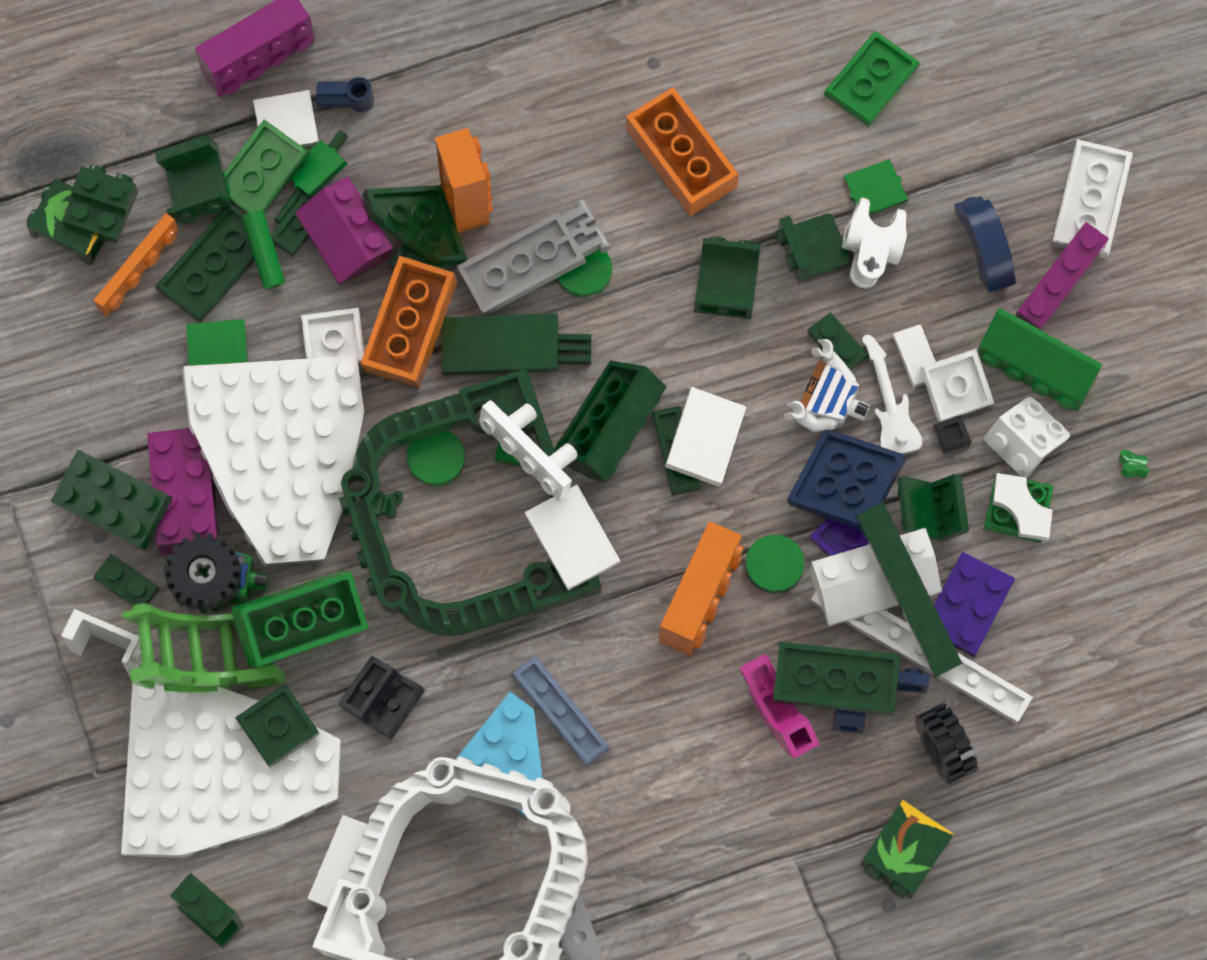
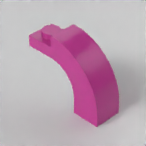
[739,654,820,759]

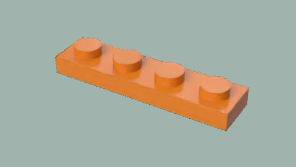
[94,213,178,317]

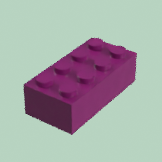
[195,0,315,97]
[147,428,219,556]

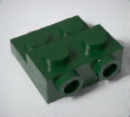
[62,164,138,243]

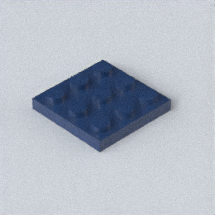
[787,430,906,530]

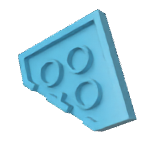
[455,692,543,818]

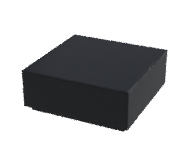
[933,416,972,454]

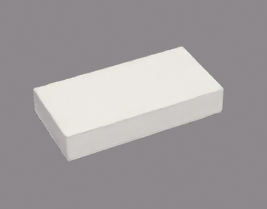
[893,324,936,388]

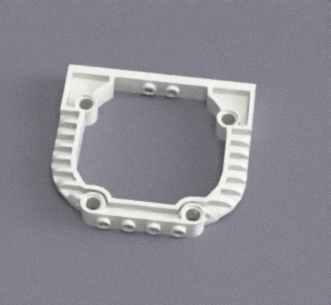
[312,757,588,960]

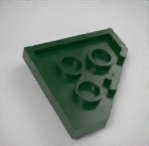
[362,185,467,267]

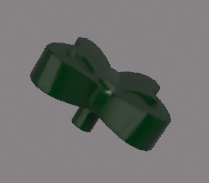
[373,490,404,519]

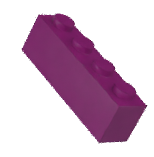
[1015,222,1109,331]

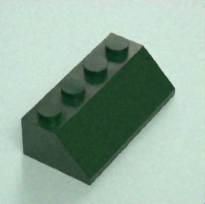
[554,360,667,482]

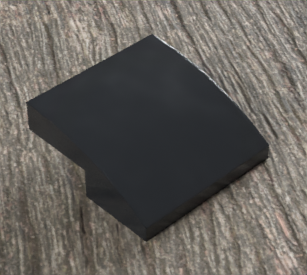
[338,655,425,740]

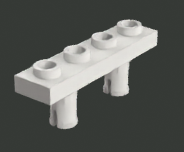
[479,400,577,501]

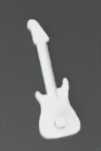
[862,335,922,454]

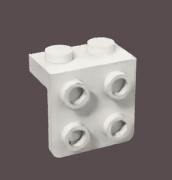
[983,397,1070,477]

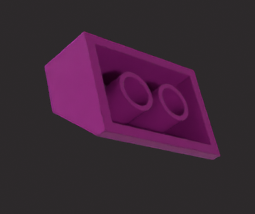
[295,176,393,285]

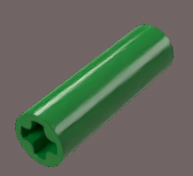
[241,210,286,290]

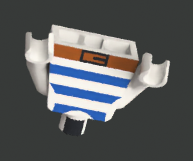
[784,339,870,432]

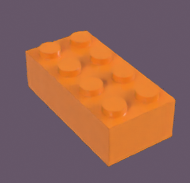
[626,87,739,217]
[435,128,493,234]
[361,256,457,389]
[659,521,744,656]

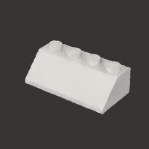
[810,528,942,627]

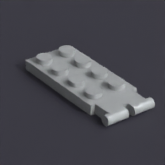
[457,199,611,316]

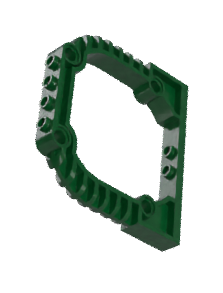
[339,368,602,636]

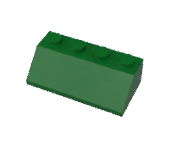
[977,308,1103,412]

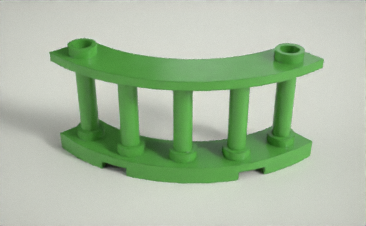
[122,604,286,693]

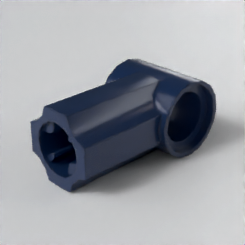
[316,77,375,112]

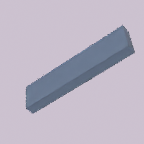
[512,656,610,767]

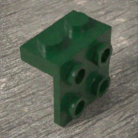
[775,213,850,282]
[897,474,969,542]

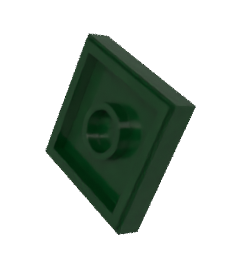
[235,684,320,768]

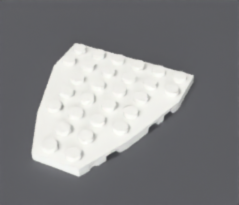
[182,356,364,566]
[121,683,341,858]

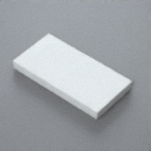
[1051,139,1133,259]

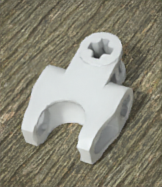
[842,197,907,289]

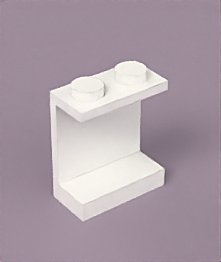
[61,609,142,677]

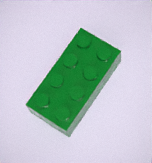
[231,570,369,667]

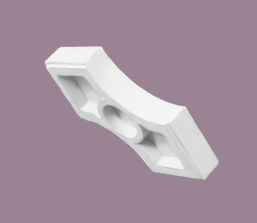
[993,473,1053,541]

